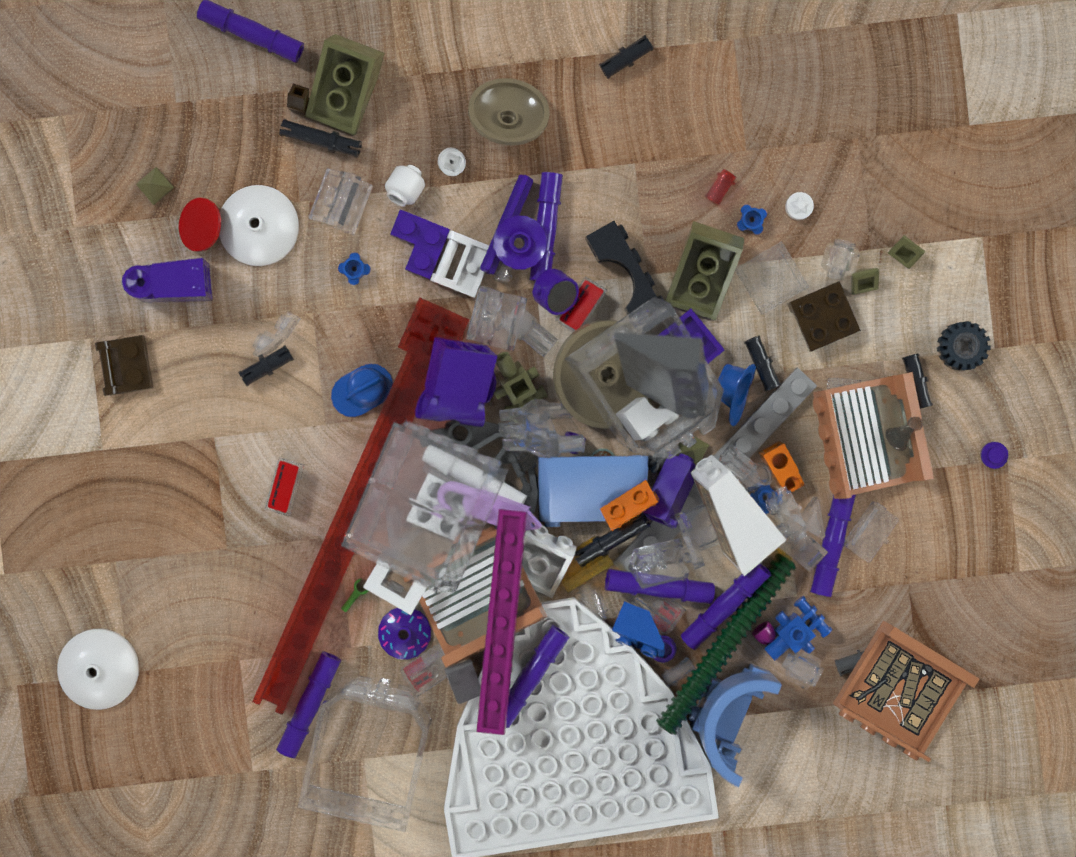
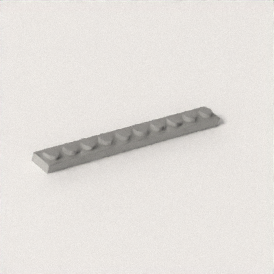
[613,367,817,574]

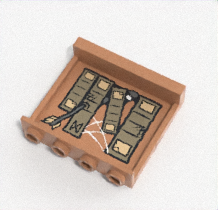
[833,620,979,762]

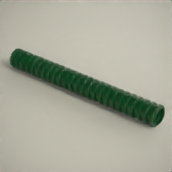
[656,554,796,735]

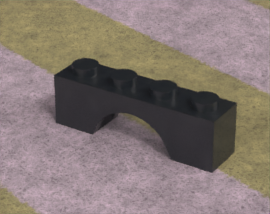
[585,221,668,331]

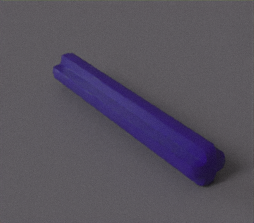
[480,174,533,275]

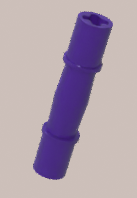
[197,0,305,63]
[529,172,563,281]
[810,495,856,597]
[681,562,771,650]
[605,569,715,604]
[506,625,570,728]
[276,651,341,758]

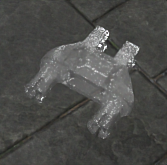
[498,399,585,458]

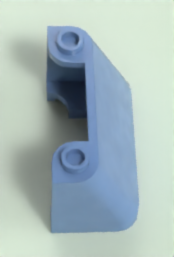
[538,455,648,527]

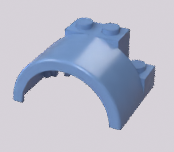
[688,663,782,788]

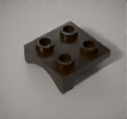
[787,281,861,352]

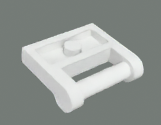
[430,231,489,299]

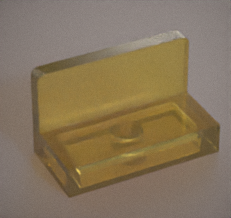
[561,536,614,593]

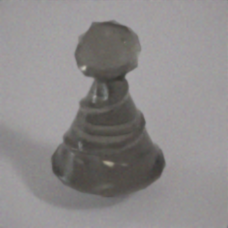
[885,416,923,451]
[502,436,539,472]

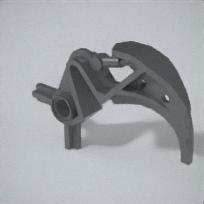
[420,420,539,552]

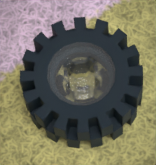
[937,321,991,371]

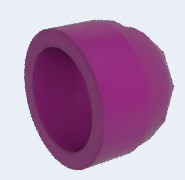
[752,621,776,645]

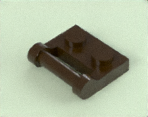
[95,335,153,396]

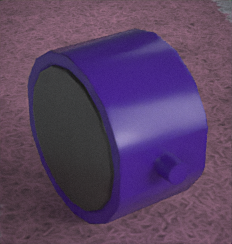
[532,269,579,315]

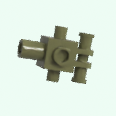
[494,352,548,418]

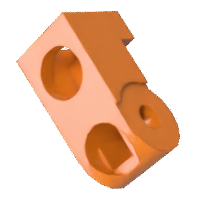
[758,441,805,496]

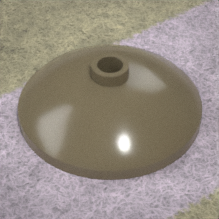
[468,78,550,145]

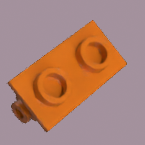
[600,480,659,531]

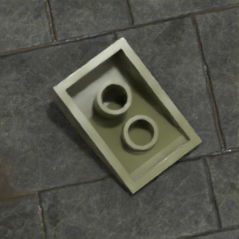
[305,34,385,135]
[665,221,744,321]

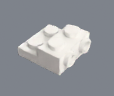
[522,525,577,598]

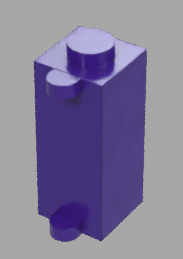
[643,453,696,529]

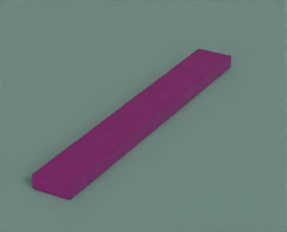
[476,509,528,736]

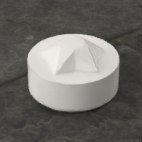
[438,148,466,176]
[785,192,814,220]

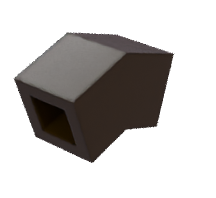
[287,84,310,115]

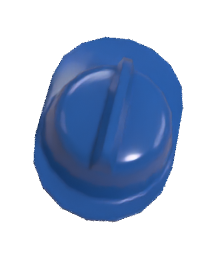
[331,364,393,417]
[716,364,756,426]

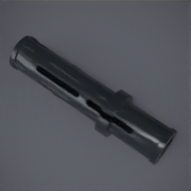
[279,119,362,158]
[574,512,651,567]

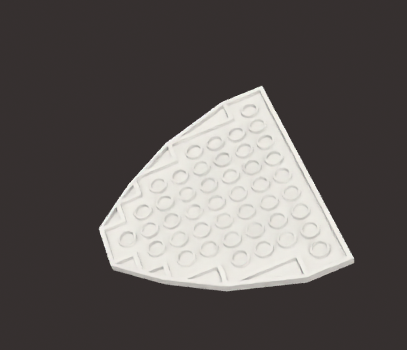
[444,597,719,857]

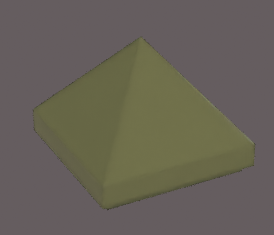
[136,167,174,205]
[888,235,925,269]
[851,268,879,295]
[673,432,709,465]

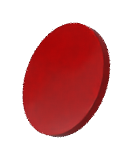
[179,197,221,252]

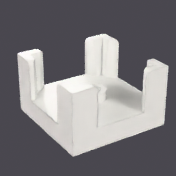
[363,554,429,615]

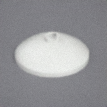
[219,185,299,266]
[57,629,139,710]

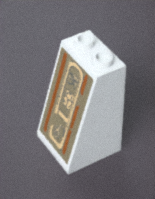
[691,455,786,576]

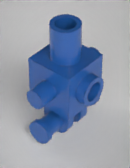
[764,596,833,661]

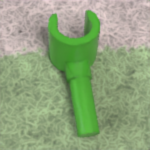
[341,578,368,612]

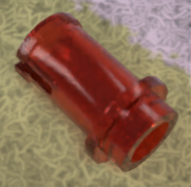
[705,169,737,205]

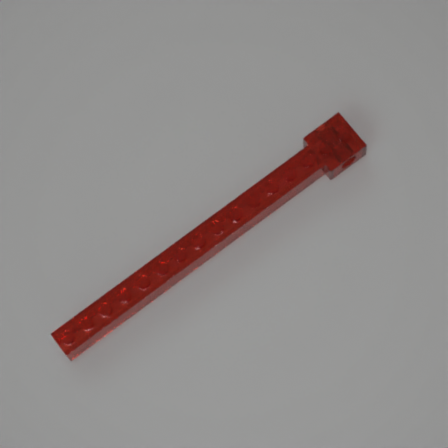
[252,297,471,715]

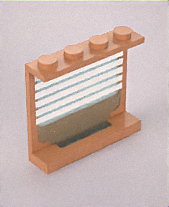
[813,372,934,499]
[403,526,548,667]

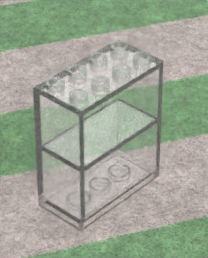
[341,420,508,593]

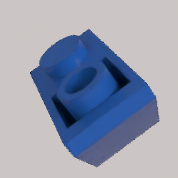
[612,601,665,658]

